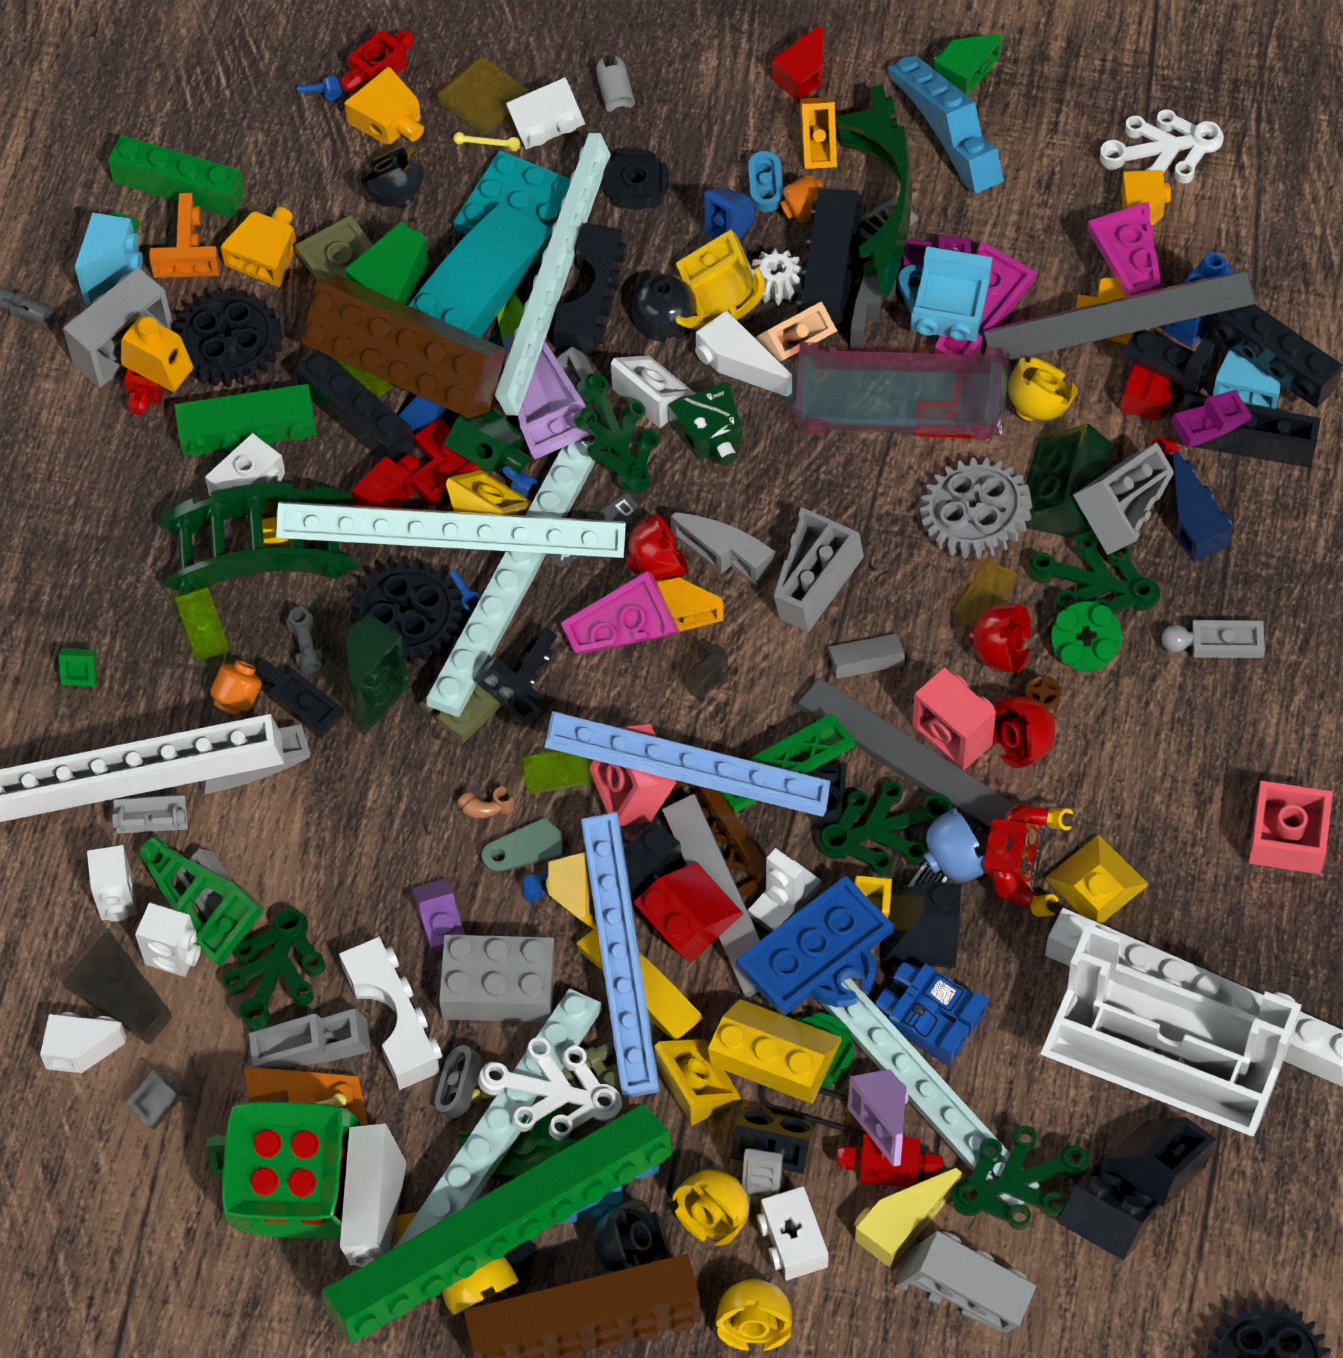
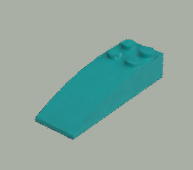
[409,202,552,338]

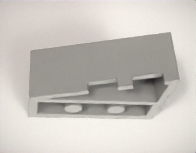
[1073,443,1174,555]
[774,507,864,632]
[895,1231,1037,1333]

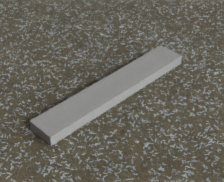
[662,794,761,997]

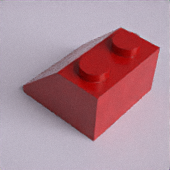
[633,862,744,963]

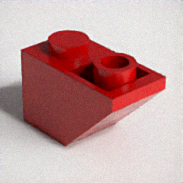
[772,25,823,103]

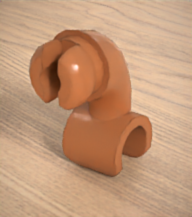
[458,786,515,819]

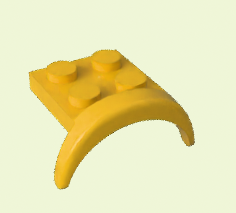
[675,229,765,330]

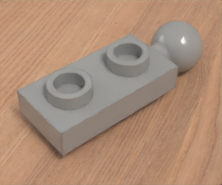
[1162,620,1265,658]

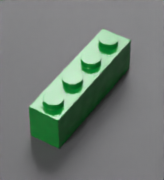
[108,135,245,218]
[175,384,317,456]

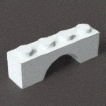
[339,937,442,1090]

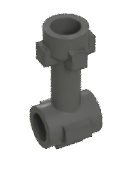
[286,607,323,673]

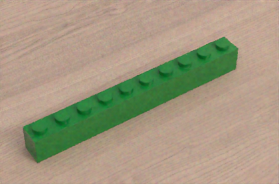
[322,1103,672,1344]

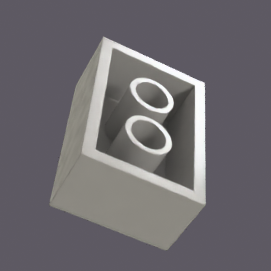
[63,268,174,388]
[439,935,556,1022]

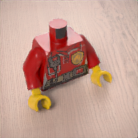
[984,805,1073,917]

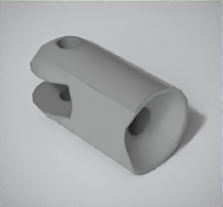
[596,55,635,112]

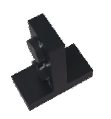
[1122,329,1215,402]
[473,627,558,724]

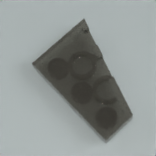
[63,928,172,1045]

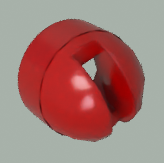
[1151,436,1180,464]

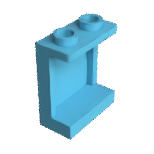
[911,247,993,342]

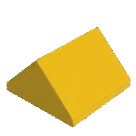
[654,1039,741,1126]

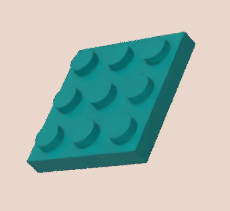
[453,150,570,265]

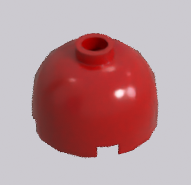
[625,513,689,580]
[969,603,1032,673]
[993,695,1055,769]

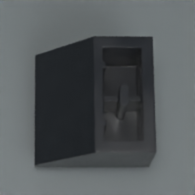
[1103,1117,1216,1207]
[1058,1163,1161,1261]

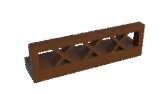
[665,780,766,898]

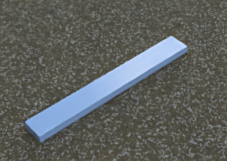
[544,711,830,817]
[581,812,661,1099]

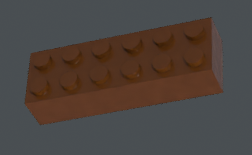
[301,275,506,418]
[463,1253,701,1358]

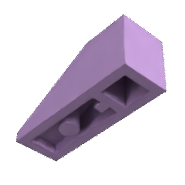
[848,1069,908,1166]

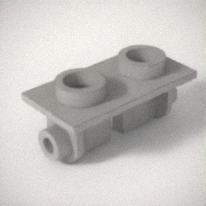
[112,794,188,834]

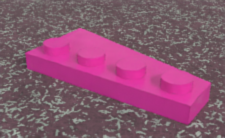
[934,241,1037,370]

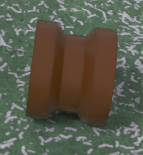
[1025,675,1061,715]

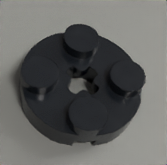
[604,149,669,210]

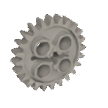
[920,457,1033,559]

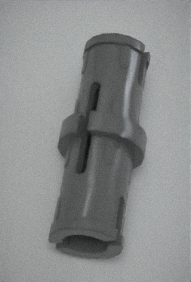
[0,286,54,326]

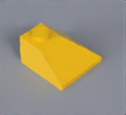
[446,470,532,516]
[1046,834,1148,924]

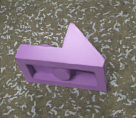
[412,878,465,953]

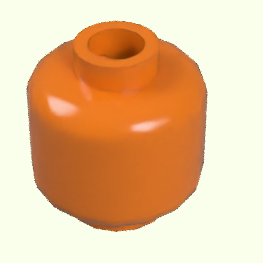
[780,175,825,224]
[210,660,262,715]

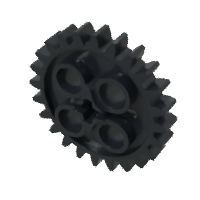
[175,289,283,387]
[350,561,463,666]
[1207,1301,1331,1358]

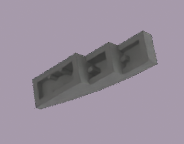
[850,256,897,349]

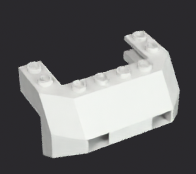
[1041,924,1302,1136]

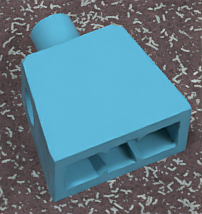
[1213,349,1280,410]

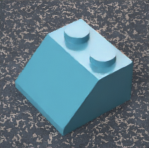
[75,213,143,305]

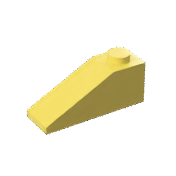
[854,1168,962,1268]

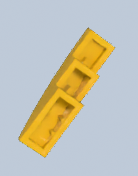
[576,929,703,1041]

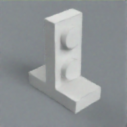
[748,848,822,933]

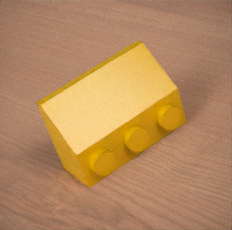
[708,999,842,1104]

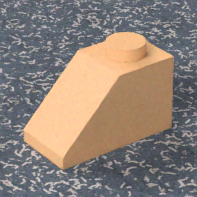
[755,301,837,362]

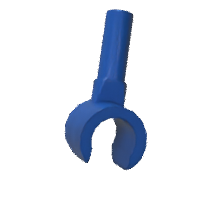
[297,76,343,101]
[503,466,538,498]
[449,569,481,618]
[522,871,548,902]

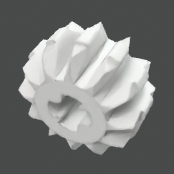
[751,248,803,306]

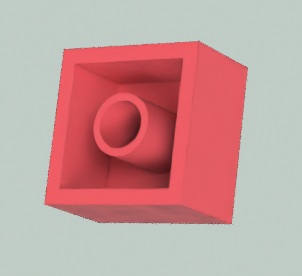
[912,667,996,771]
[589,724,676,826]
[1248,781,1333,874]

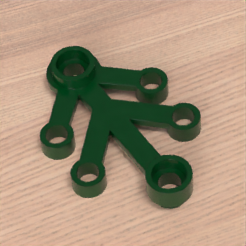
[574,373,659,494]
[1028,533,1160,614]
[818,781,952,876]
[222,908,326,1031]
[951,1126,1089,1230]

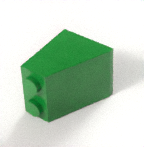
[345,221,430,306]

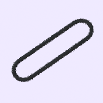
[759,1085,867,1136]

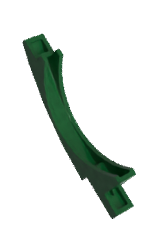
[836,84,913,298]

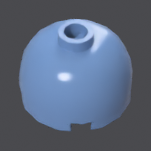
[924,808,987,882]

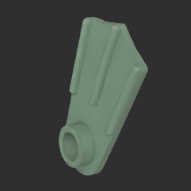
[482,818,563,871]

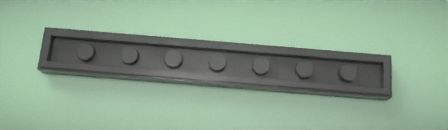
[984,269,1256,364]
[798,678,1051,841]

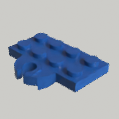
[735,876,894,1017]

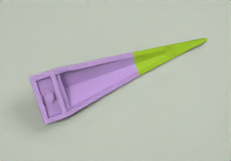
[497,292,591,459]

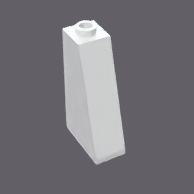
[340,1124,406,1267]

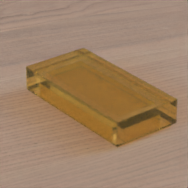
[953,559,1019,626]

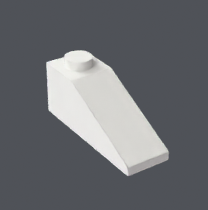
[695,311,792,397]

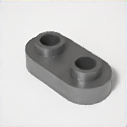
[435,1045,481,1119]

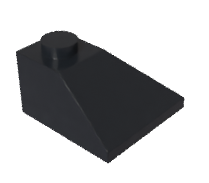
[883,881,961,968]

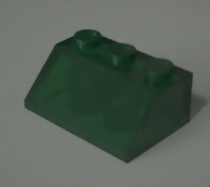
[1025,423,1114,537]
[345,613,410,736]

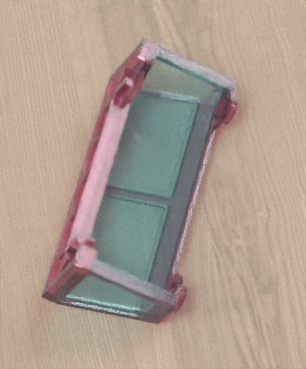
[794,342,1010,440]

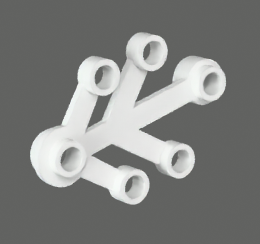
[1100,109,1224,183]
[478,1037,622,1140]

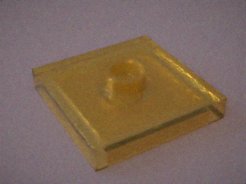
[438,56,529,136]

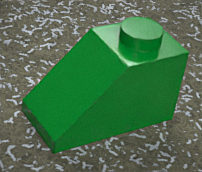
[932,34,1003,96]

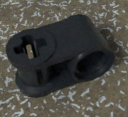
[810,762,847,830]

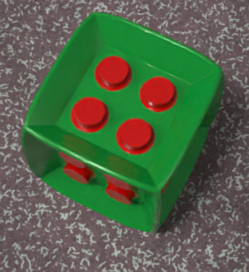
[222,1102,361,1239]

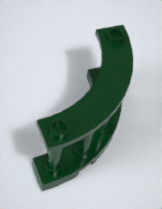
[159,483,359,596]

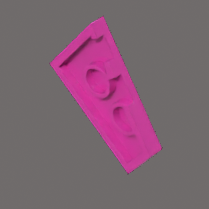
[1087,201,1161,297]
[561,571,681,655]

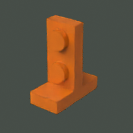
[150,193,220,278]

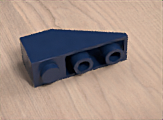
[1171,450,1233,562]

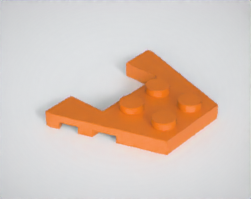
[244,1067,368,1126]

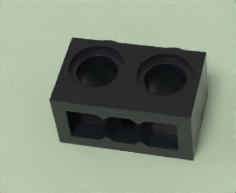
[730,1107,816,1174]

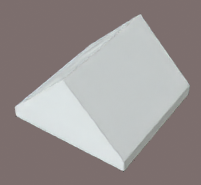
[611,355,696,428]

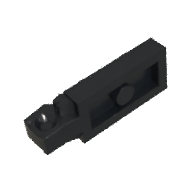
[256,660,345,738]

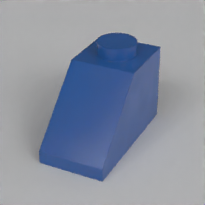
[704,187,755,240]

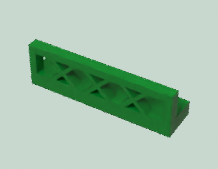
[719,713,856,813]

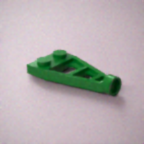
[139,837,265,965]

